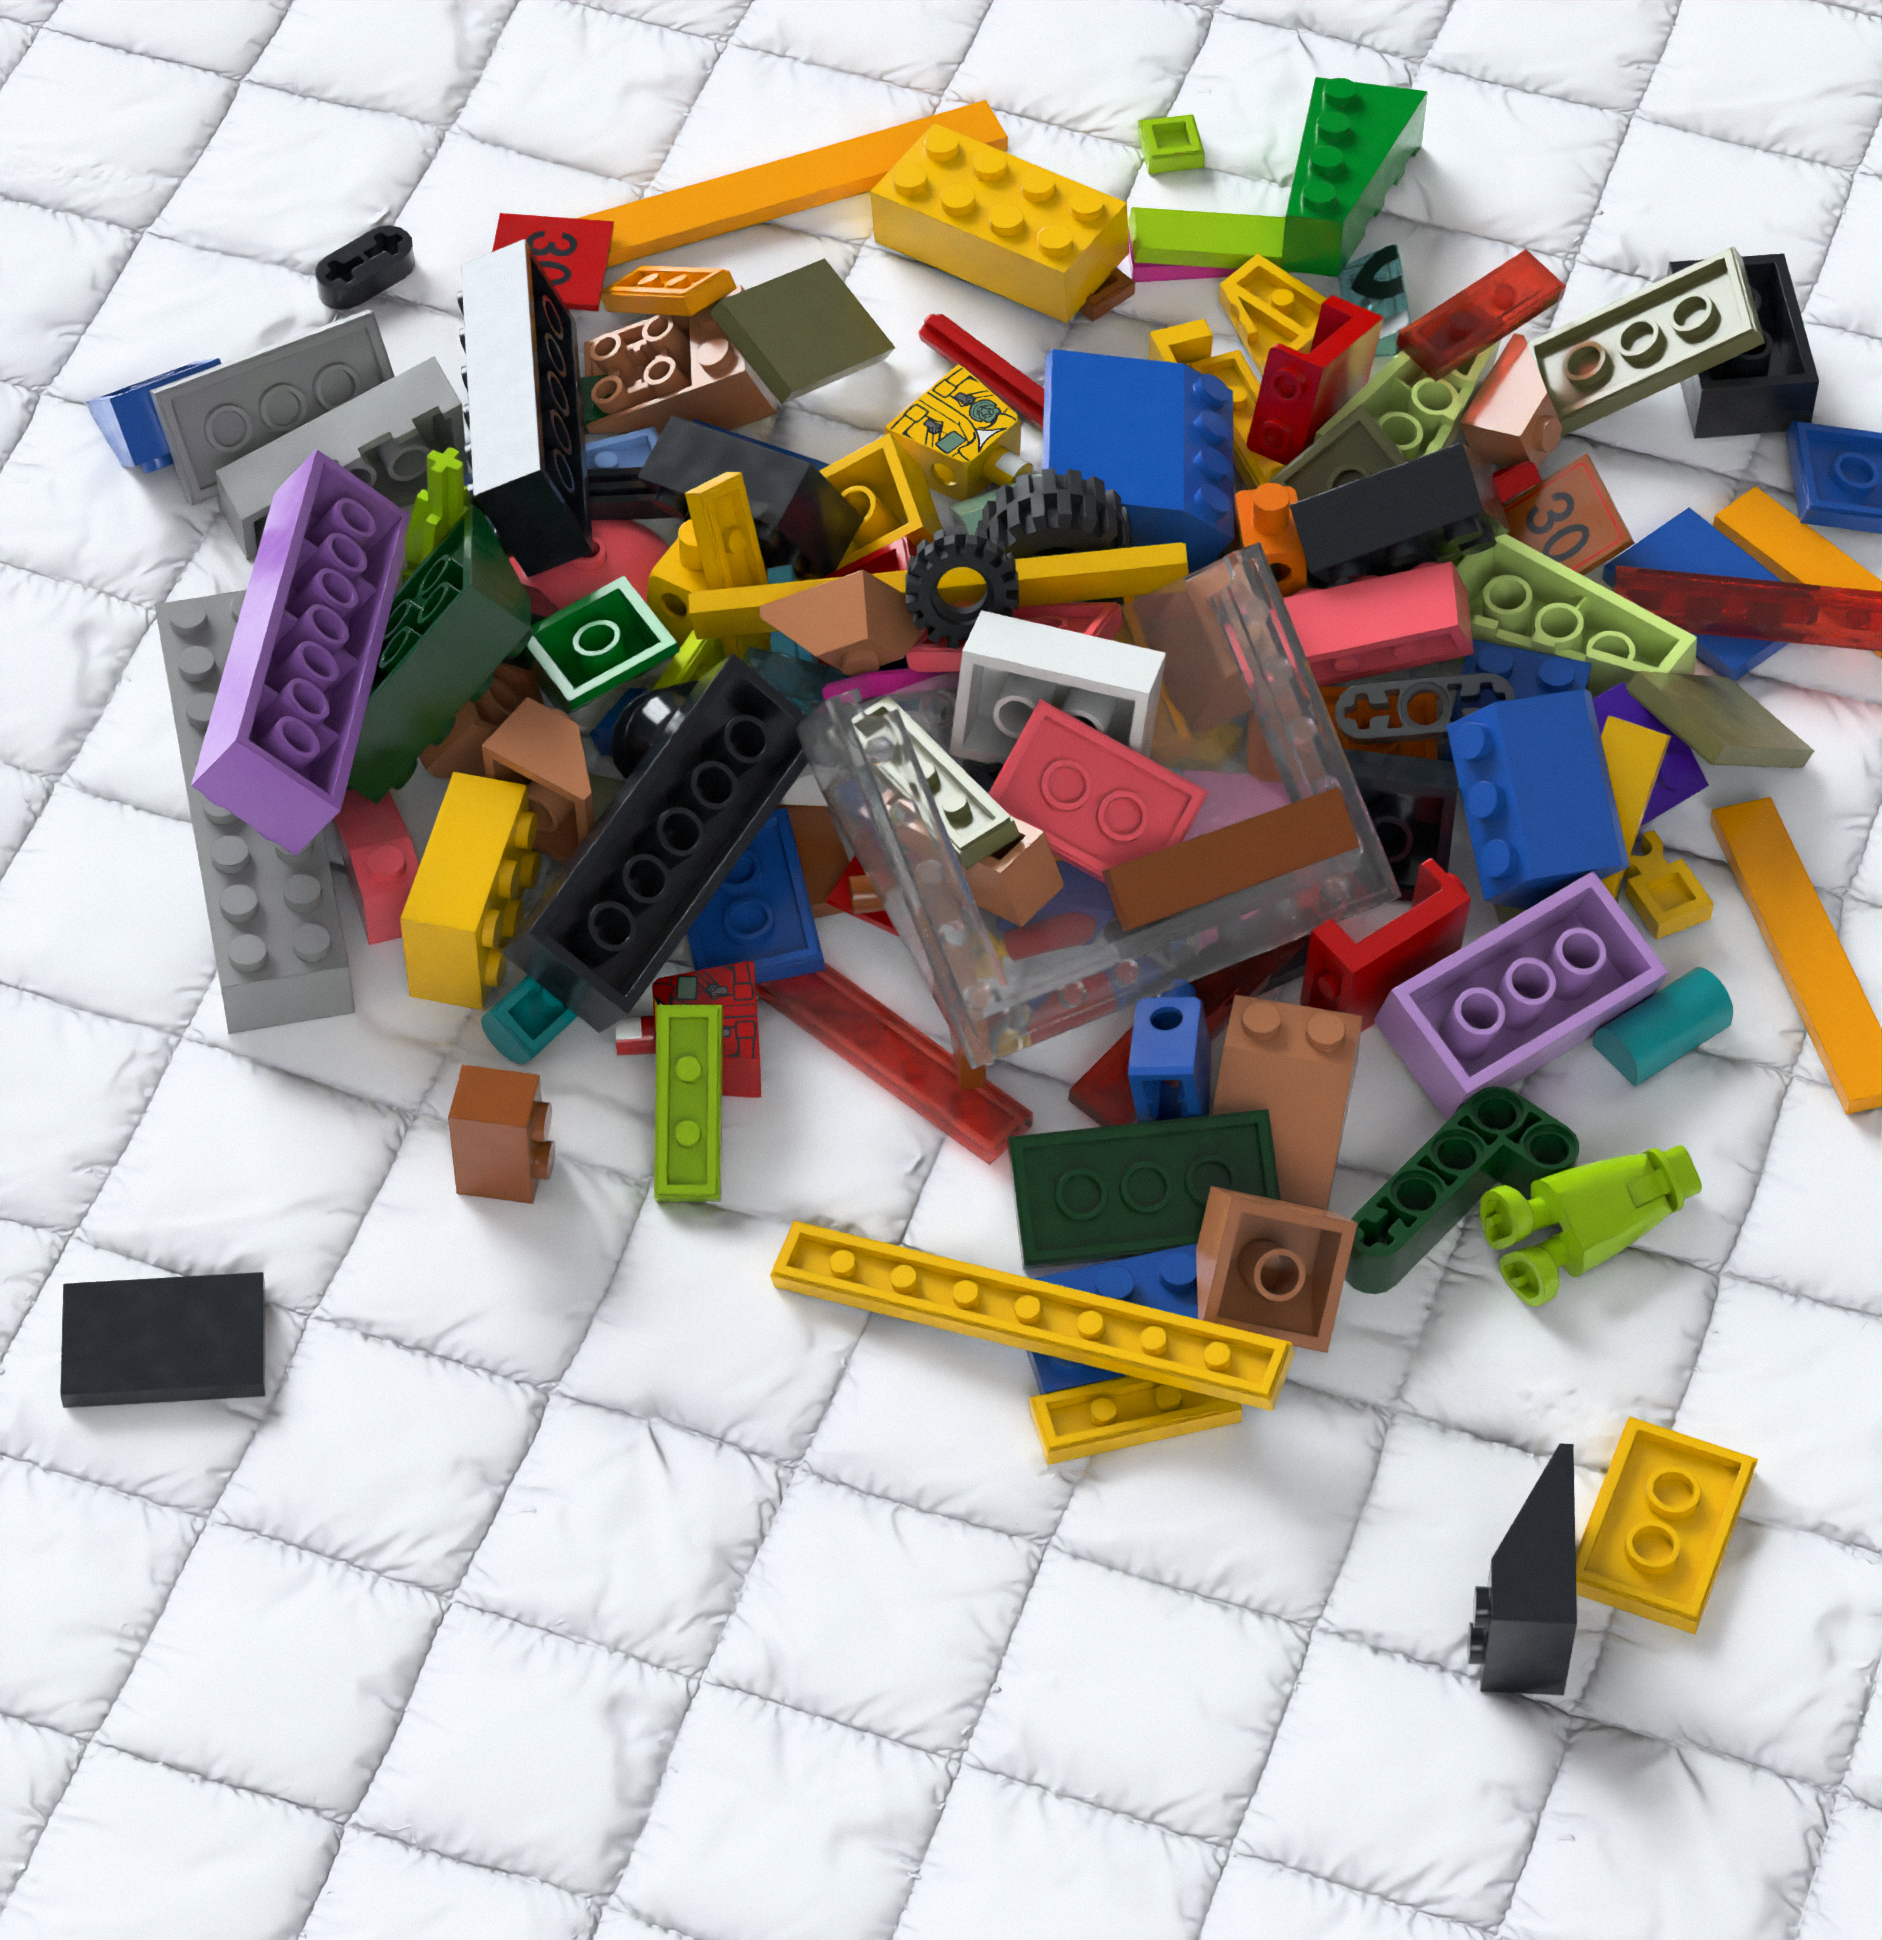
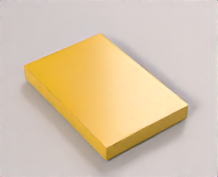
[1576,1416,1758,1635]

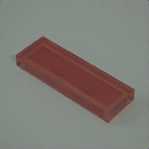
[1396,249,1566,382]

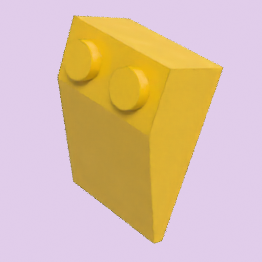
[762,433,943,581]

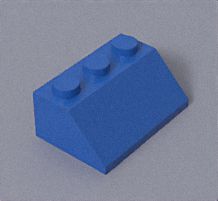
[1446,689,1630,911]

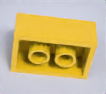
[400,772,541,1010]

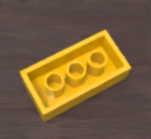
[870,123,1129,323]

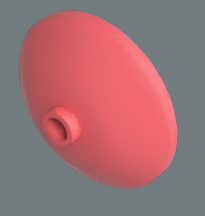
[509,519,670,610]

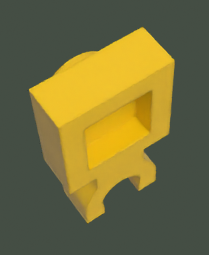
[1623,830,1714,940]

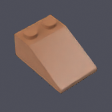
[1211,995,1363,1210]

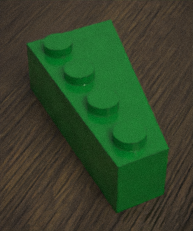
[1281,77,1428,277]

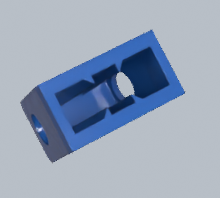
[1128,980,1211,1123]

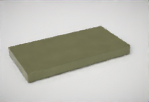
[1527,246,1765,437]

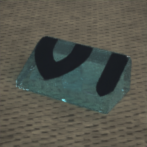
[1338,244,1411,357]

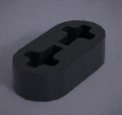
[315,225,415,310]

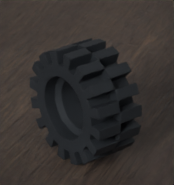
[906,525,1019,649]

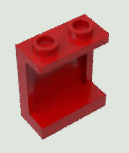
[1246,295,1384,466]
[1299,858,1471,1033]

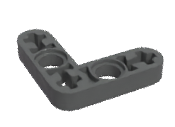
[1335,673,1516,745]

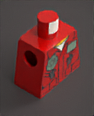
[615,961,761,1098]

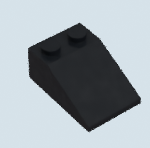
[1467,1443,1577,1695]

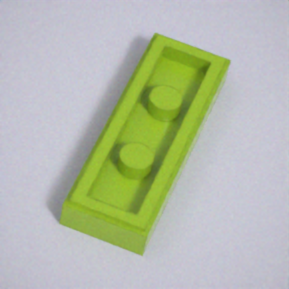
[1128,207,1300,273]
[654,1005,724,1202]

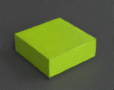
[1138,114,1205,174]

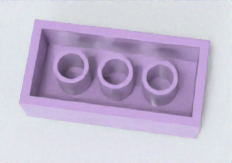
[1374,871,1669,1121]

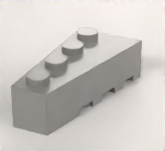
[216,356,468,560]

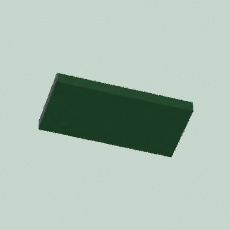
[1007,1109,1281,1270]

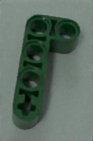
[1345,1086,1579,1294]

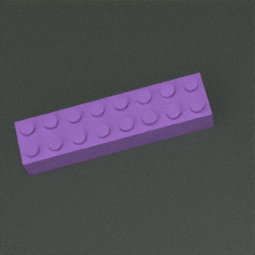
[191,449,411,856]

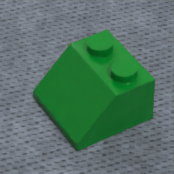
[523,576,680,715]

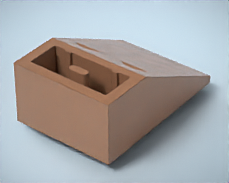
[584,285,777,433]

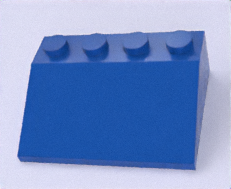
[1042,349,1234,580]

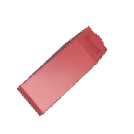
[331,789,419,945]

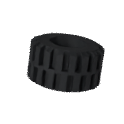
[978,468,1132,606]

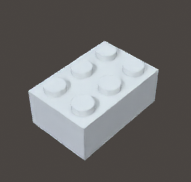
[949,610,1166,764]

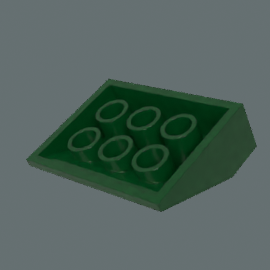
[347,504,533,804]

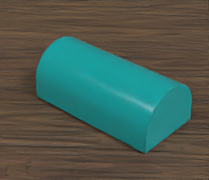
[1593,967,1733,1087]
[481,975,578,1064]

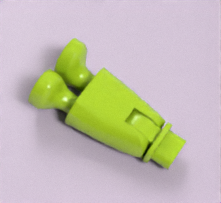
[1480,1145,1702,1307]

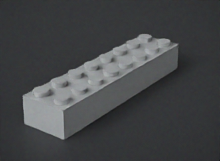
[154,590,355,1034]

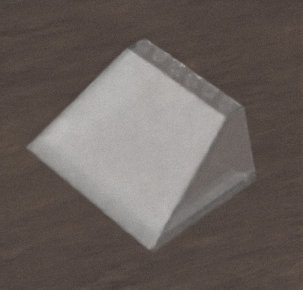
[795,542,1402,1069]

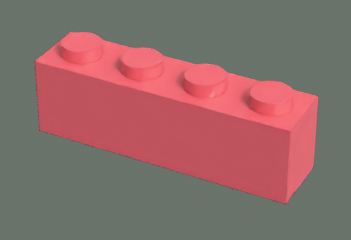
[1269,561,1474,686]

